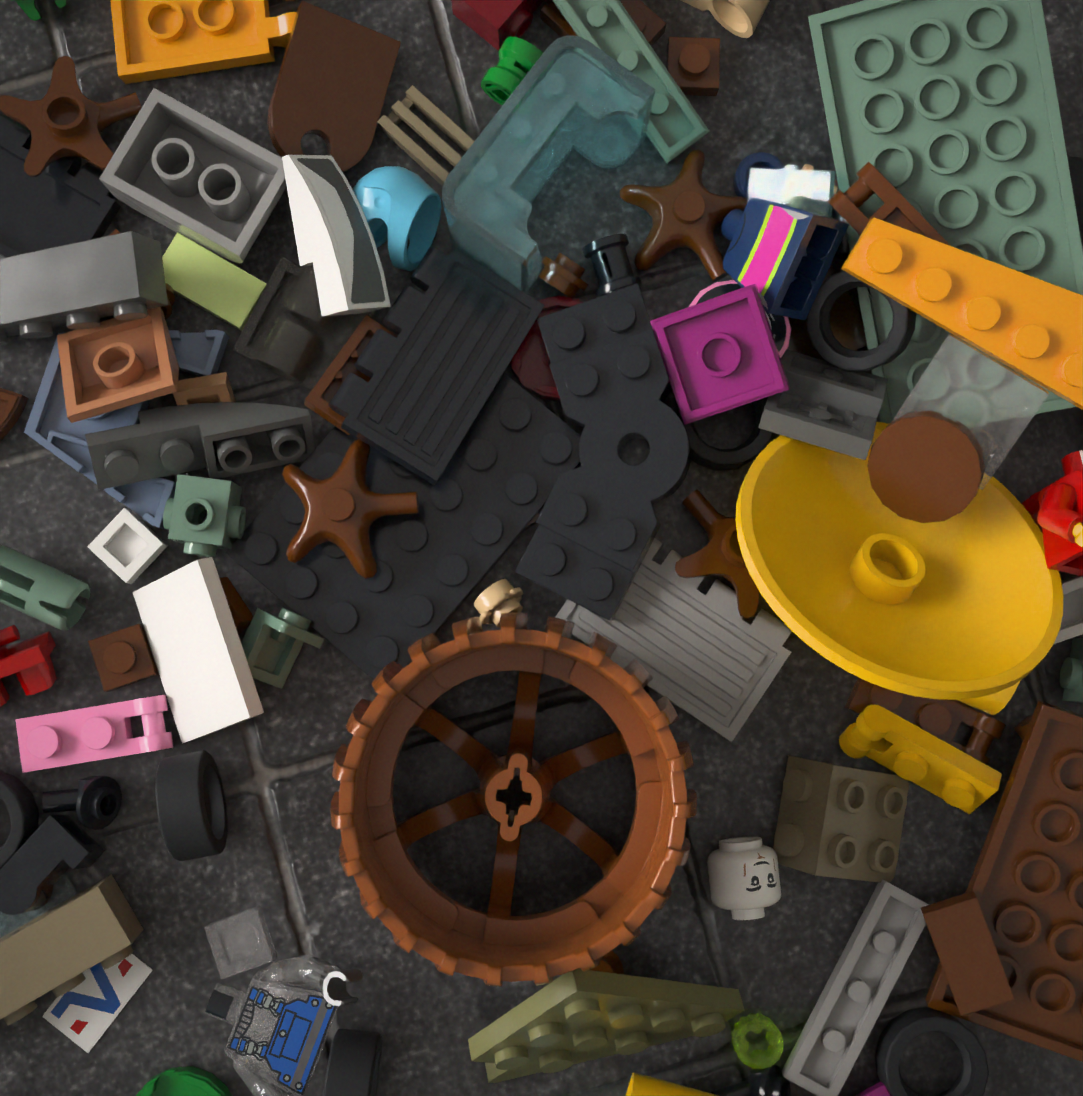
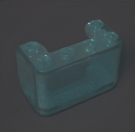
[442,35,655,294]

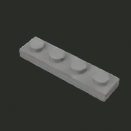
[781,879,929,1096]

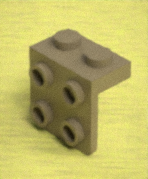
[773,755,909,883]

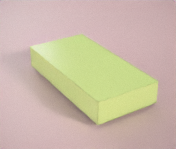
[162,232,270,332]

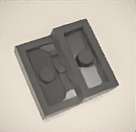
[758,350,888,460]

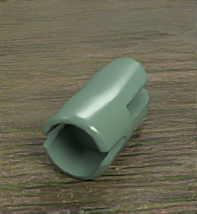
[0,545,90,631]

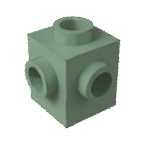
[163,474,246,558]

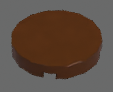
[867,410,985,523]

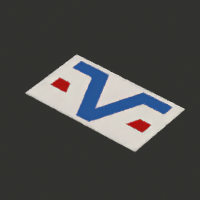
[42,954,152,1053]

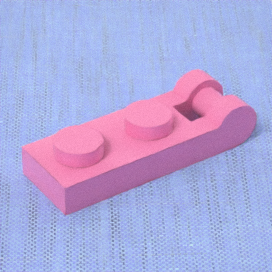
[15,695,174,773]

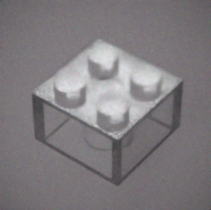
[892,334,1049,491]

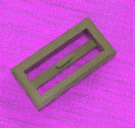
[377,85,489,196]

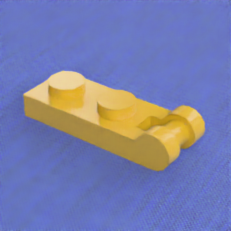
[839,704,1002,814]

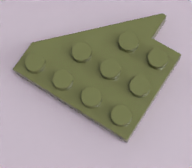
[468,969,745,1083]

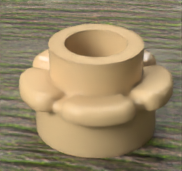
[474,579,523,627]

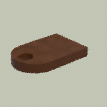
[267,1,401,173]

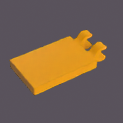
[110,0,297,84]

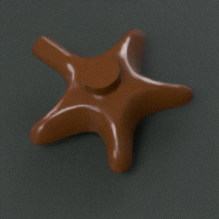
[0,56,142,177]
[619,149,750,282]
[282,439,419,579]
[675,489,760,619]

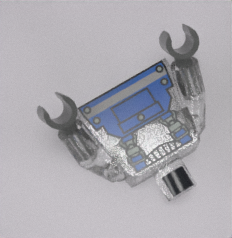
[205,954,363,1096]

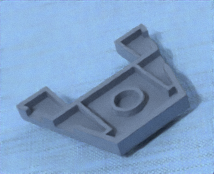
[24,330,229,530]

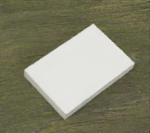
[133,557,264,744]

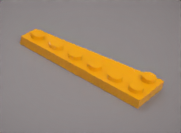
[841,217,1083,410]

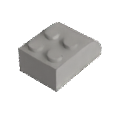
[99,88,287,263]

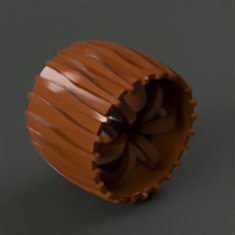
[330,613,697,987]

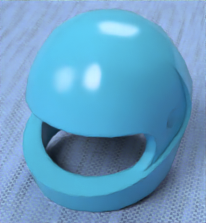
[353,166,441,271]

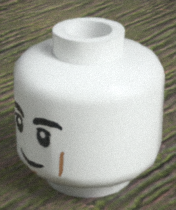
[707,837,781,920]

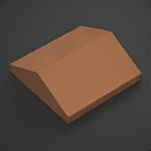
[57,307,179,423]

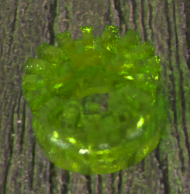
[731,1013,784,1069]

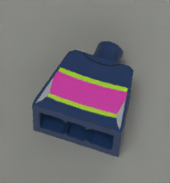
[721,197,849,320]

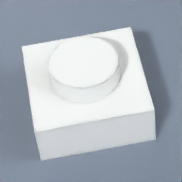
[87,508,168,584]

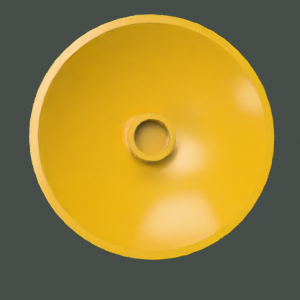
[735,421,1063,715]

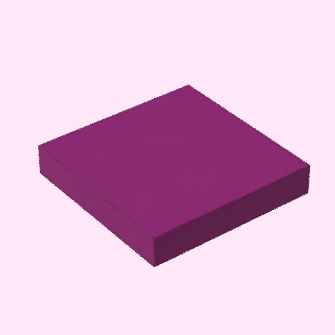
[650,284,790,425]

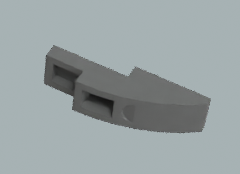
[85,402,315,490]

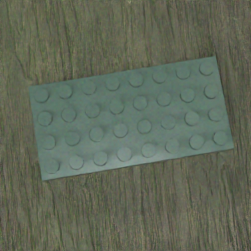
[808,0,1083,426]

